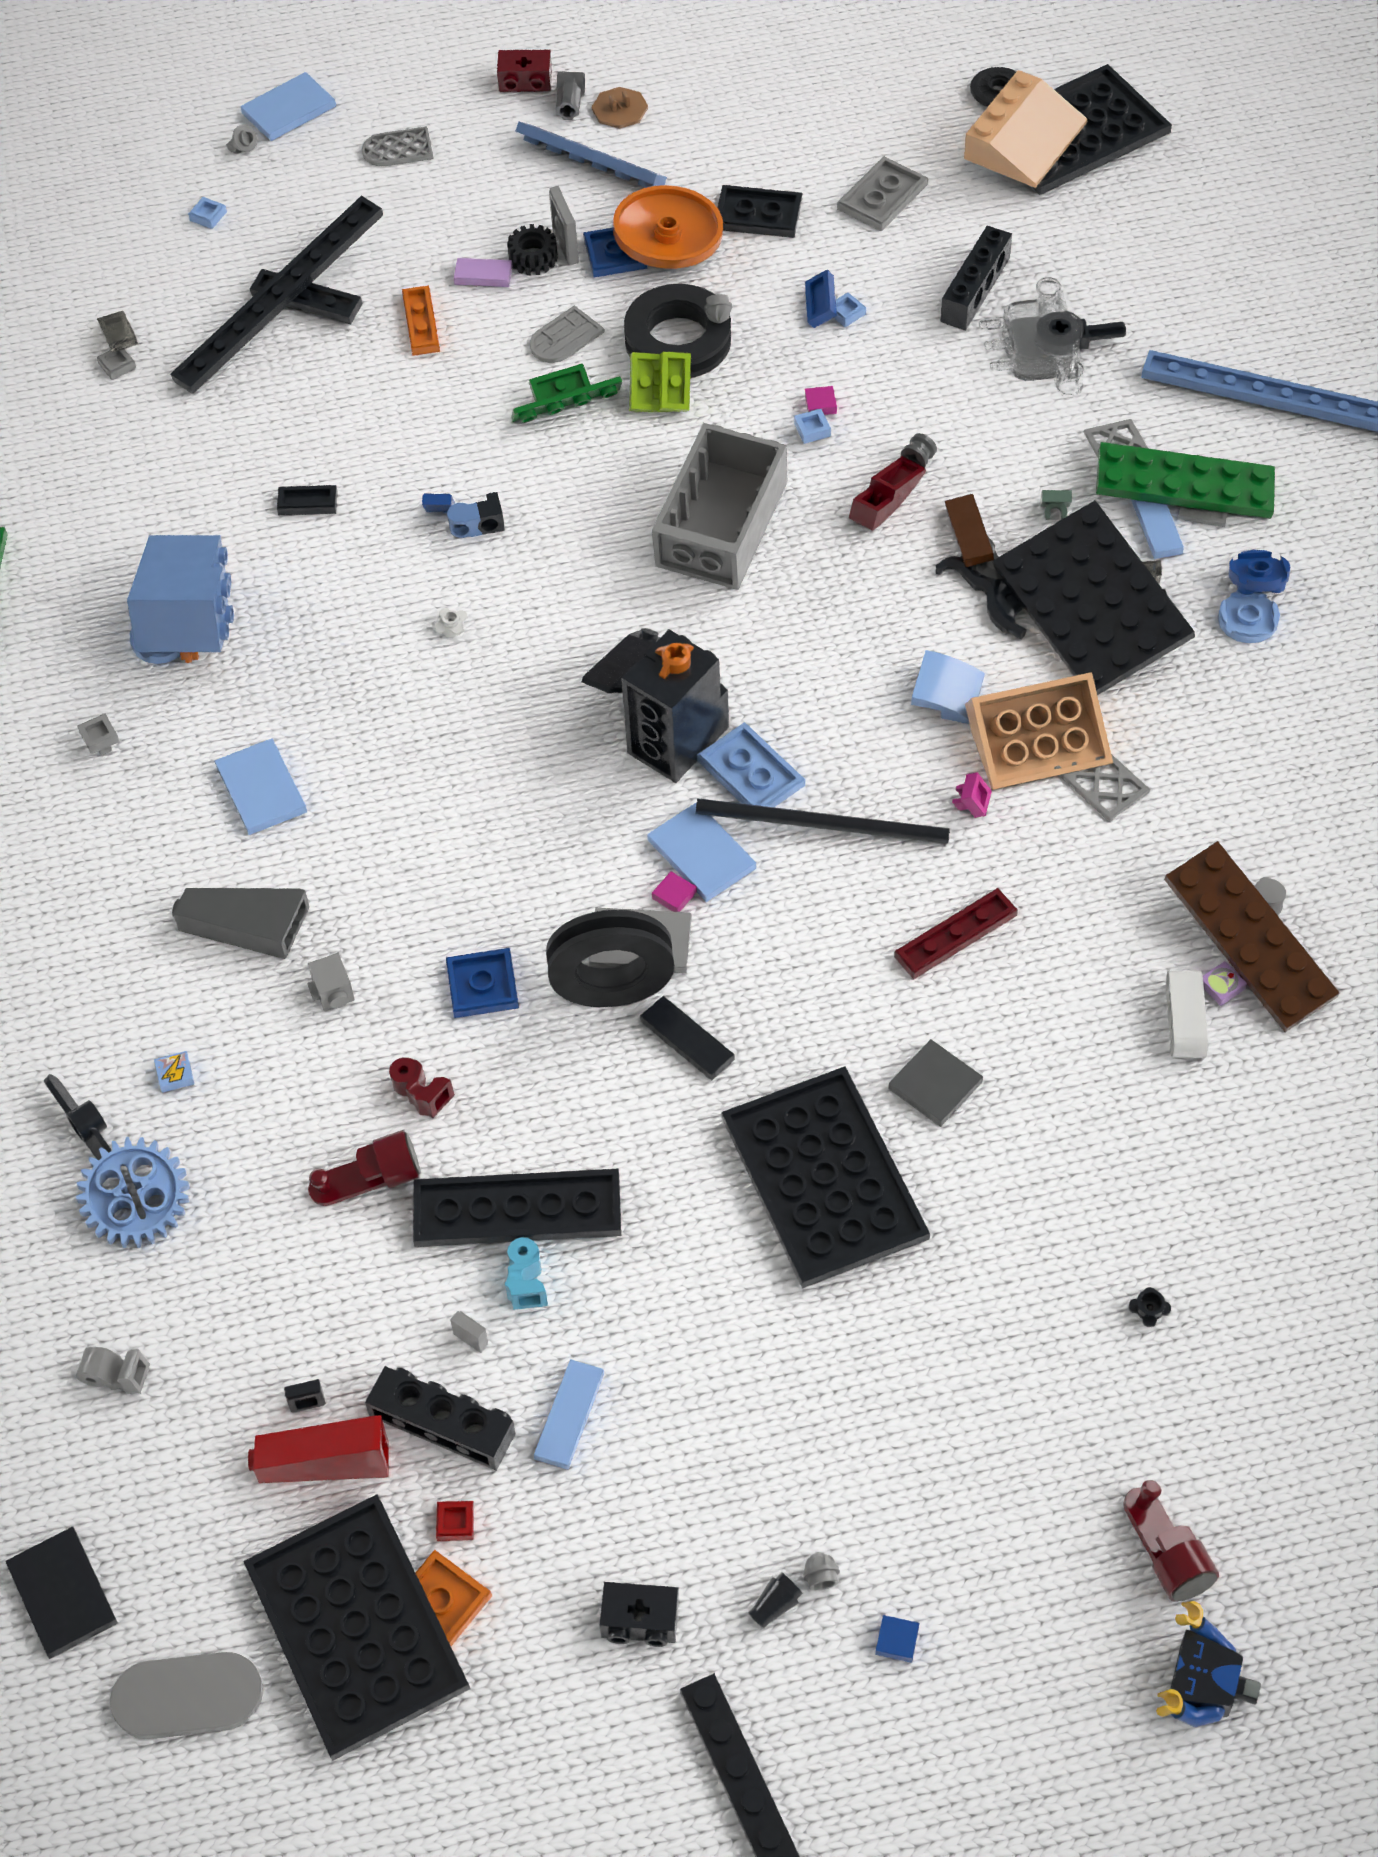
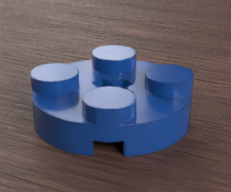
[1228,550,1290,595]

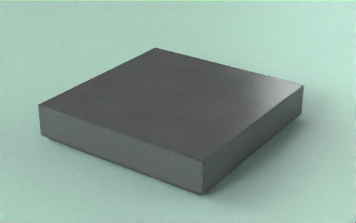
[888,1039,983,1127]

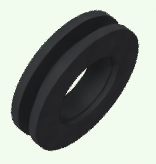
[624,284,731,378]
[546,910,675,1007]

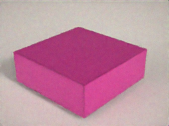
[805,386,837,415]
[652,871,697,912]

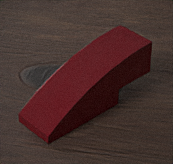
[848,456,926,531]

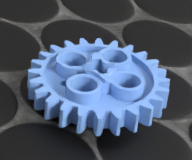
[76,1137,190,1248]

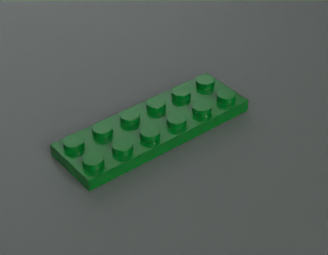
[1096,442,1275,519]

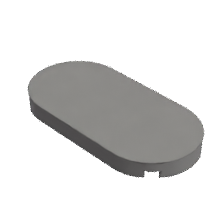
[110,1652,263,1739]

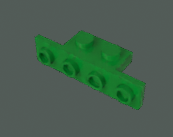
[511,363,622,423]

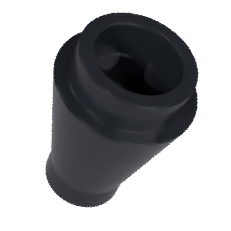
[748,1572,803,1629]

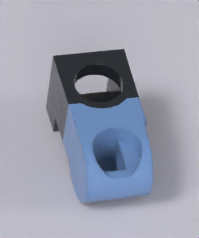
[447,492,505,538]

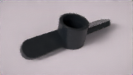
[44,1074,112,1160]

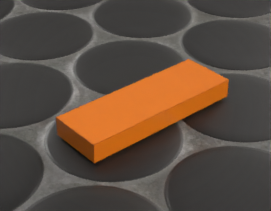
[402,285,440,356]

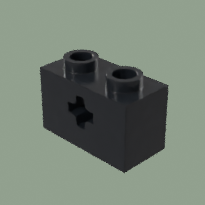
[599,1582,680,1647]

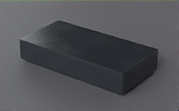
[277,485,338,516]

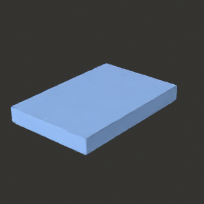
[240,72,336,141]
[697,722,805,807]
[214,738,307,835]
[647,802,756,902]

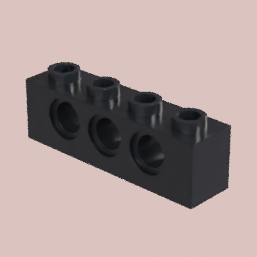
[940,225,1013,331]
[365,1366,516,1471]

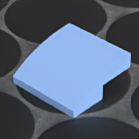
[911,650,985,724]

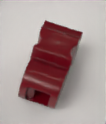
[389,1057,455,1118]

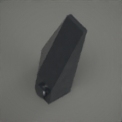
[581,628,660,694]

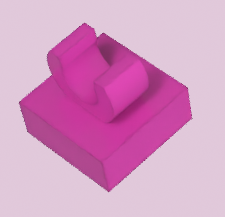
[952,772,992,818]

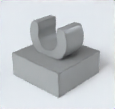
[77,713,120,756]

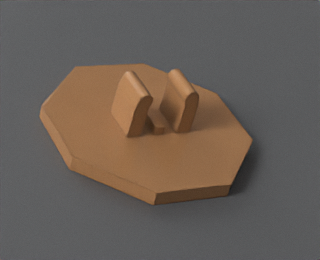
[591,87,648,129]

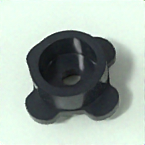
[1128,1287,1171,1327]

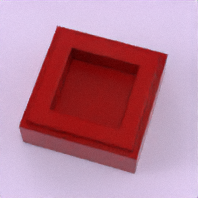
[436,1501,475,1541]

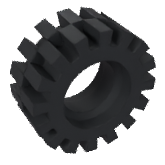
[507,224,558,276]

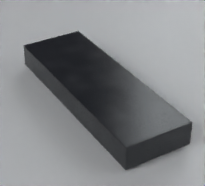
[640,995,735,1081]

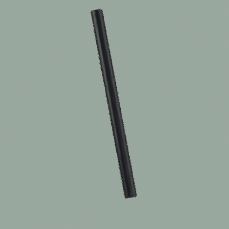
[695,798,950,844]

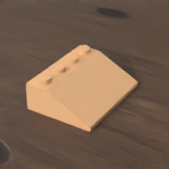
[964,70,1087,188]
[965,672,1113,790]

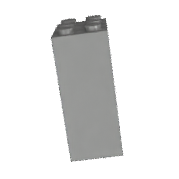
[652,422,788,590]

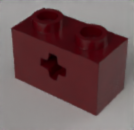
[497,49,552,92]

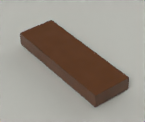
[945,493,994,568]

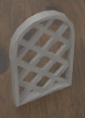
[362,126,434,166]

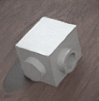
[307,952,355,1011]

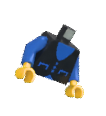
[1156,1601,1261,1728]

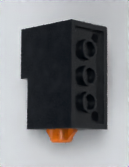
[621,629,729,783]

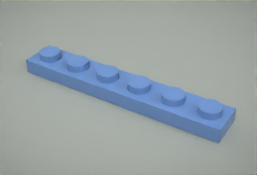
[515,121,667,188]

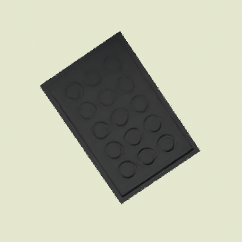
[1031,64,1172,195]
[993,500,1195,695]
[721,1066,930,1289]
[243,1494,471,1761]

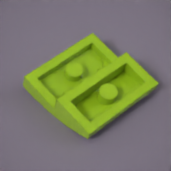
[629,351,691,412]

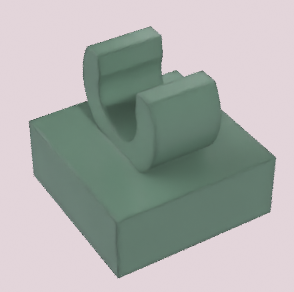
[1040,490,1072,520]

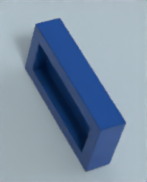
[805,269,837,328]

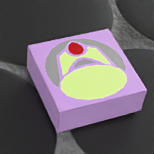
[1203,961,1247,1006]

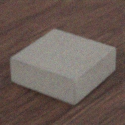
[97,345,136,380]
[450,1311,489,1353]

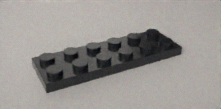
[413,1168,622,1247]

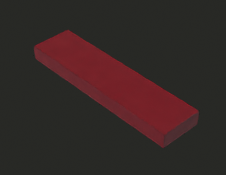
[894,888,1018,980]

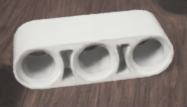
[1166,971,1208,1058]

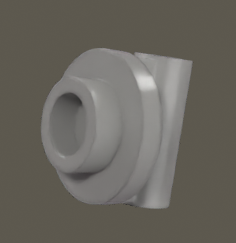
[226,124,257,152]

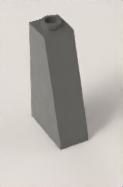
[172,888,310,959]

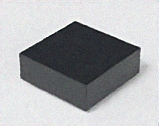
[284,1379,326,1413]

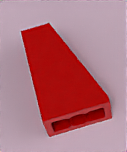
[248,1415,389,1483]

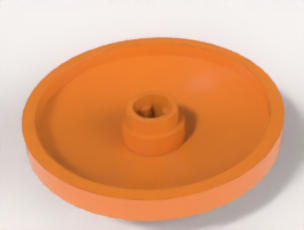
[613,185,723,269]

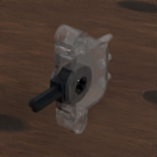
[979,277,1126,398]

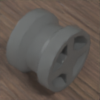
[901,433,937,468]

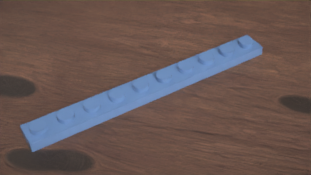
[1141,350,1378,432]

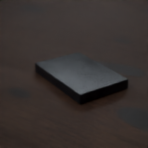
[717,185,803,238]
[5,1526,118,1659]

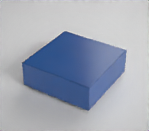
[422,493,455,513]
[875,1615,920,1663]

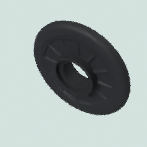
[970,67,1017,107]

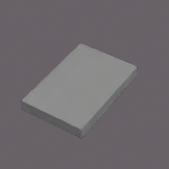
[837,156,928,232]
[589,907,692,974]

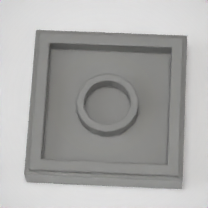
[549,186,579,265]

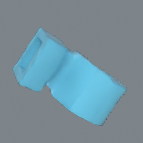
[505,1237,548,1310]

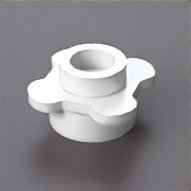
[435,608,468,637]

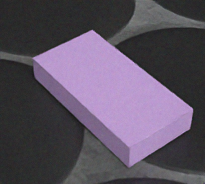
[454,258,513,287]

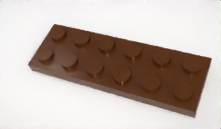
[1164,841,1340,1032]

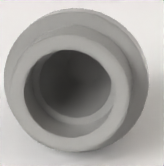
[704,294,733,323]
[803,1552,840,1590]

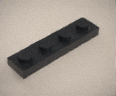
[250,269,363,325]

